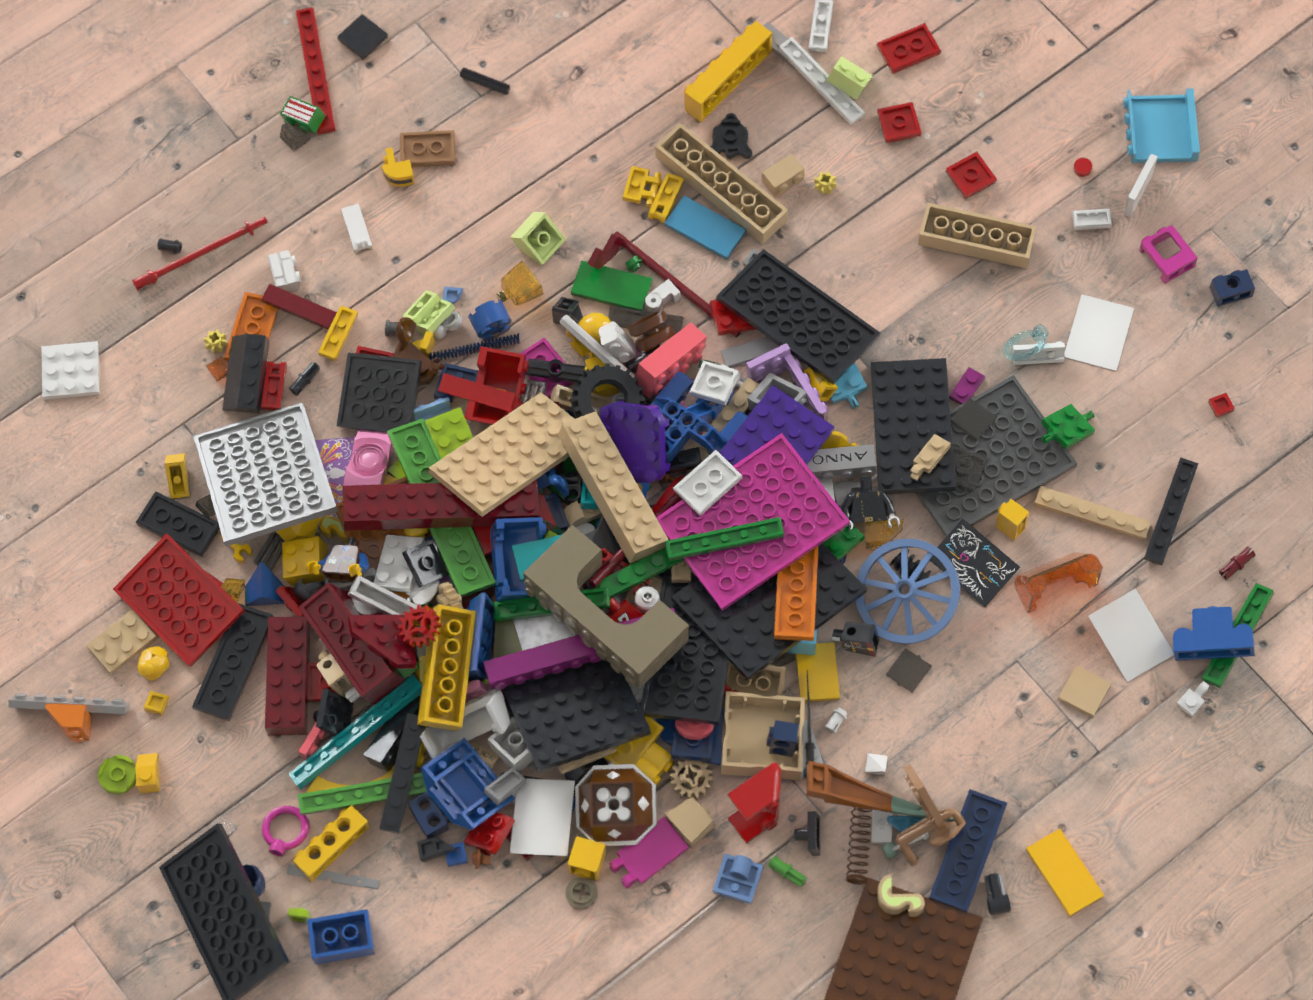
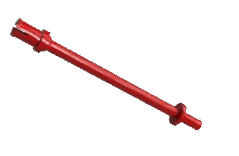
[132,216,268,291]

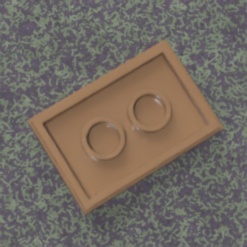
[400,130,456,167]

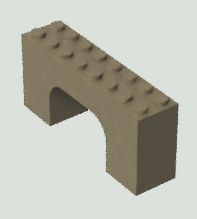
[523,525,689,689]

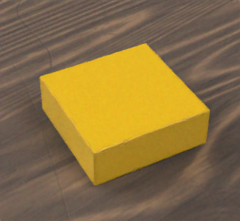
[143,691,169,715]

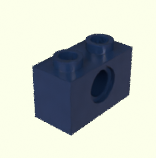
[1209,269,1255,307]

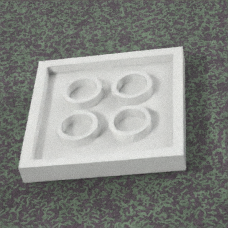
[42,341,100,400]

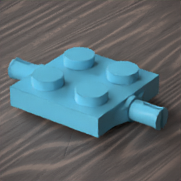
[828,363,867,409]

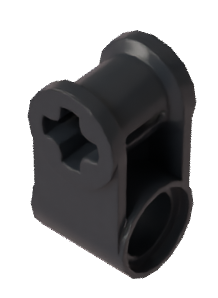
[562,471,583,505]

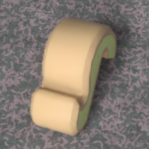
[877,875,925,917]

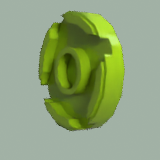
[98,755,136,795]

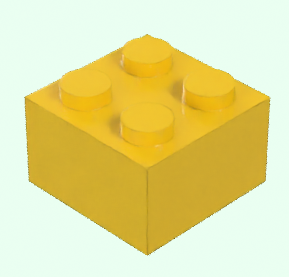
[282,536,327,586]

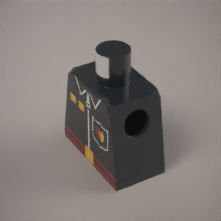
[832,622,880,657]

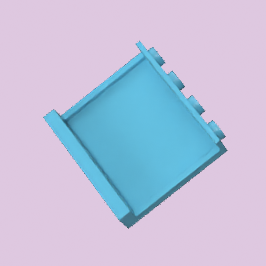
[1123,89,1200,163]

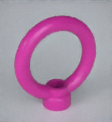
[262,806,309,857]

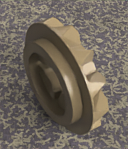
[566,877,598,909]

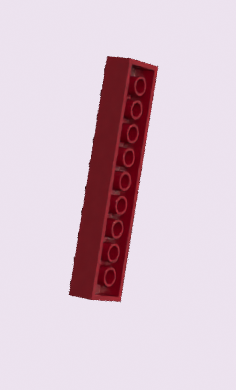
[342,480,540,531]

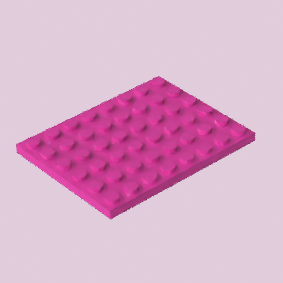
[656,433,850,611]

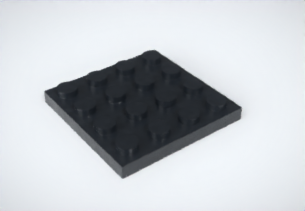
[336,352,422,432]

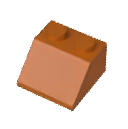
[45,704,92,742]

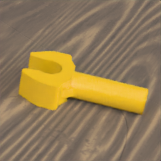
[221,536,252,563]

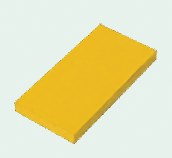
[1026,828,1104,917]

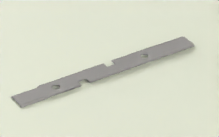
[287,864,380,889]

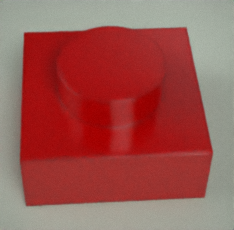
[1208,393,1235,418]

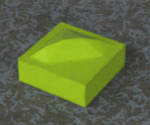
[288,908,311,923]

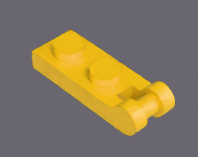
[648,173,684,223]

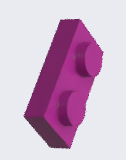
[949,367,985,405]

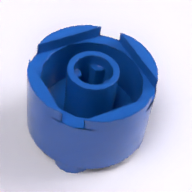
[468,300,512,341]

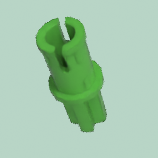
[768,856,807,887]

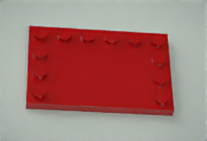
[113,533,245,667]

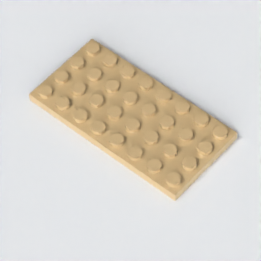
[429,392,574,517]

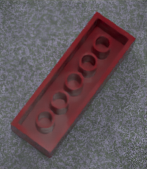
[265,616,310,736]

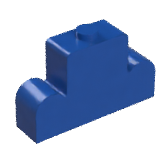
[1173,606,1255,661]

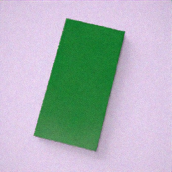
[571,260,653,313]

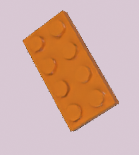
[224,292,279,361]

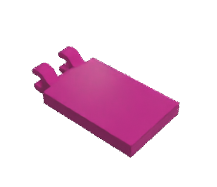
[609,817,689,889]

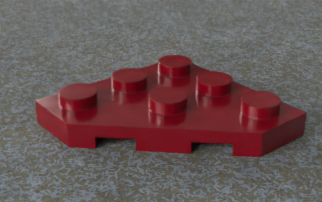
[348,615,417,669]

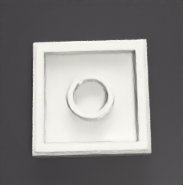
[690,361,739,406]

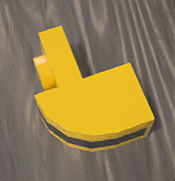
[381,147,415,187]

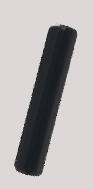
[460,67,510,95]

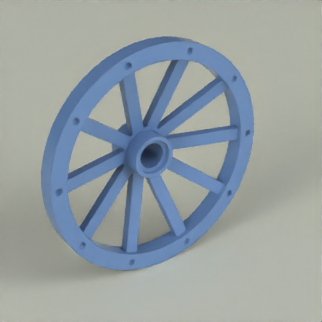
[856,539,960,644]

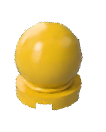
[566,313,611,359]

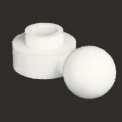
[433,311,462,340]

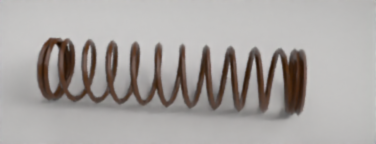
[846,807,873,884]

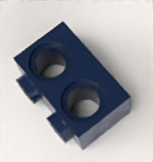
[766,720,799,757]
[407,792,450,838]

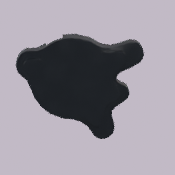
[710,113,753,159]

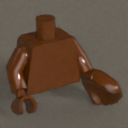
[393,317,445,386]

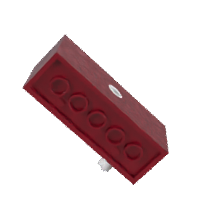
[299,582,409,704]

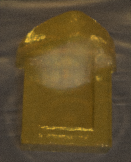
[221,578,245,602]

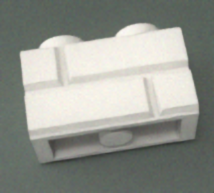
[267,250,302,292]
[599,322,636,363]

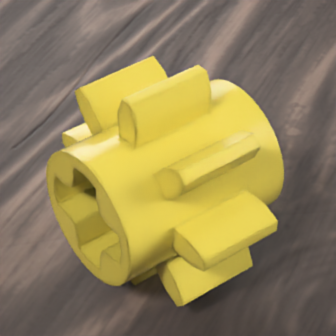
[814,171,837,195]
[204,329,228,354]

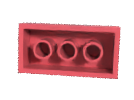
[635,323,707,399]

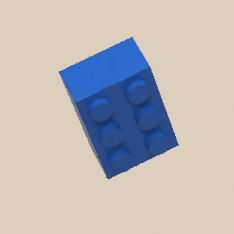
[307,909,375,965]

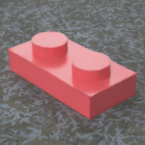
[298,722,327,760]

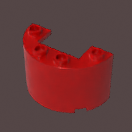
[465,346,529,425]

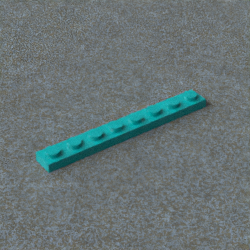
[289,675,422,790]

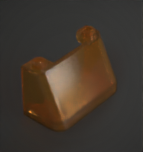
[1014,552,1103,613]

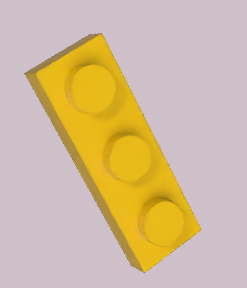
[318,305,358,361]

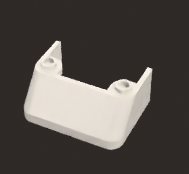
[420,689,510,759]

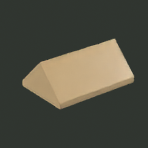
[726,662,786,697]

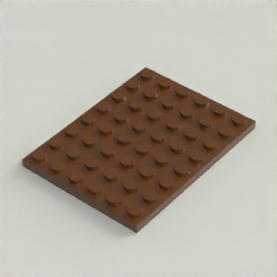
[824,877,983,1000]

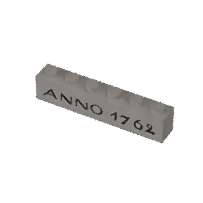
[807,444,876,479]

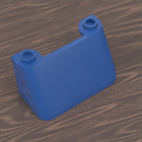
[490,517,546,602]

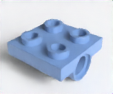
[713,854,763,905]

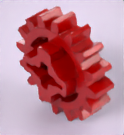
[398,604,442,648]

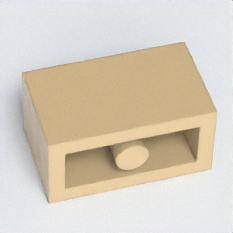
[762,153,805,197]

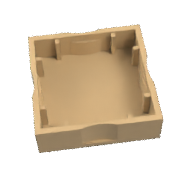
[720,691,805,780]

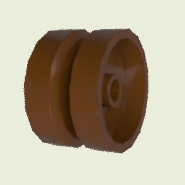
[627,310,675,352]

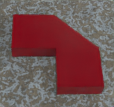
[588,233,624,269]

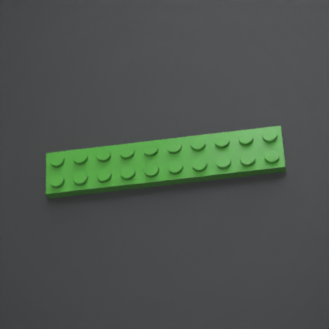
[387,418,496,598]

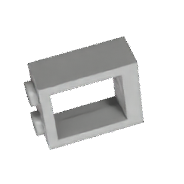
[747,373,808,411]

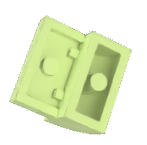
[402,290,455,335]

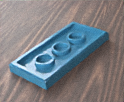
[664,195,746,260]

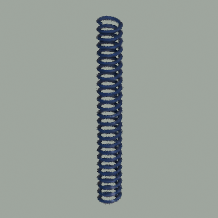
[429,333,520,361]

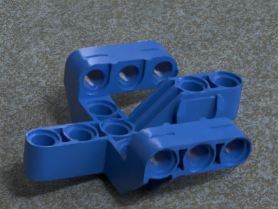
[650,371,748,463]

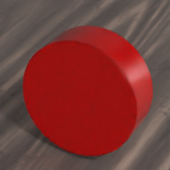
[1073,158,1092,177]

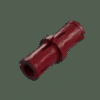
[1219,546,1256,580]

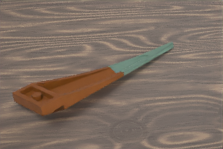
[806,761,954,822]

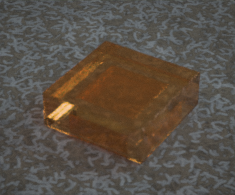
[206,356,228,382]

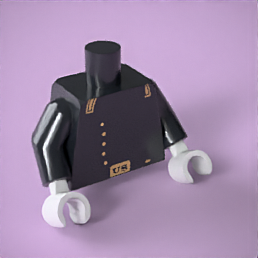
[841,477,900,532]

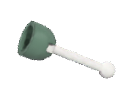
[881,832,929,860]

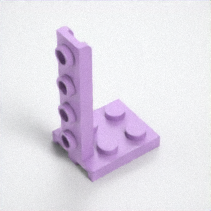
[746,343,829,421]

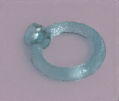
[1003,324,1048,361]

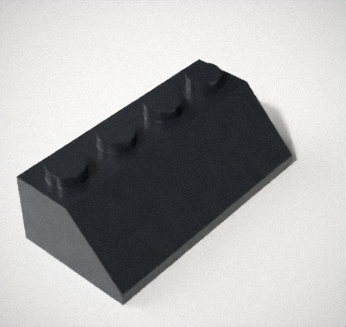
[222,334,270,414]

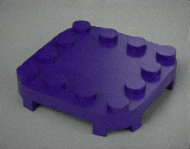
[600,401,670,483]

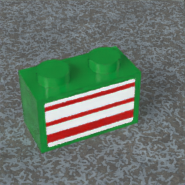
[280,96,326,134]

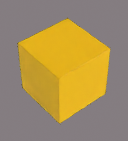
[568,836,606,881]

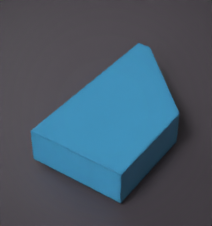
[887,816,924,833]

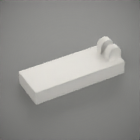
[341,204,373,254]
[1013,341,1065,365]

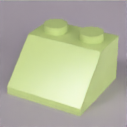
[826,56,873,100]
[510,212,566,265]

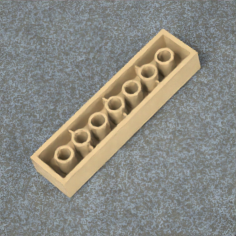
[655,123,788,244]
[558,411,668,563]

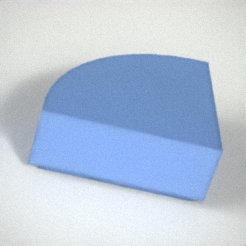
[442,287,463,304]

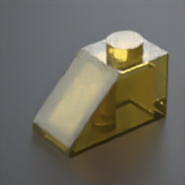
[864,519,904,551]

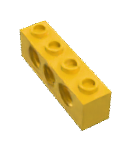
[293,805,370,882]

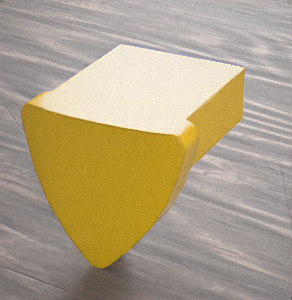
[413,331,436,358]

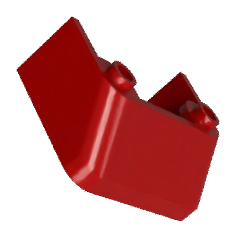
[727,762,782,844]

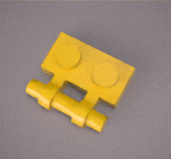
[622,166,662,207]

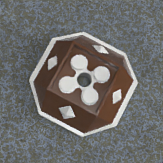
[575,764,657,846]

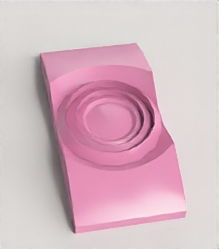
[343,429,393,486]

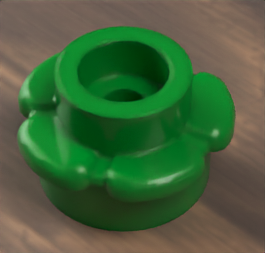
[625,255,642,272]

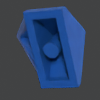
[245,561,284,606]

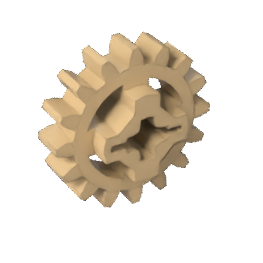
[436,582,463,609]
[670,760,713,800]

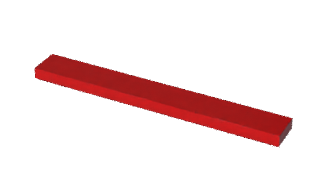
[296,7,336,135]

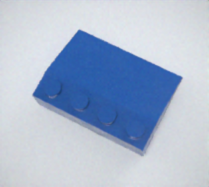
[466,593,495,682]

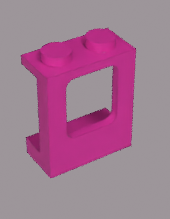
[1139,225,1198,284]

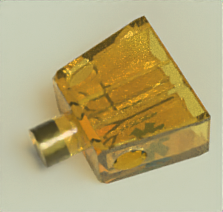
[496,260,543,306]

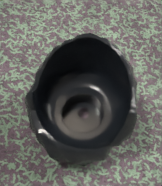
[292,578,325,602]

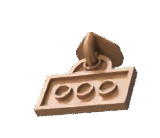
[896,764,966,866]

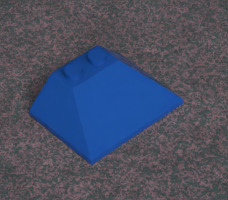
[421,738,515,830]

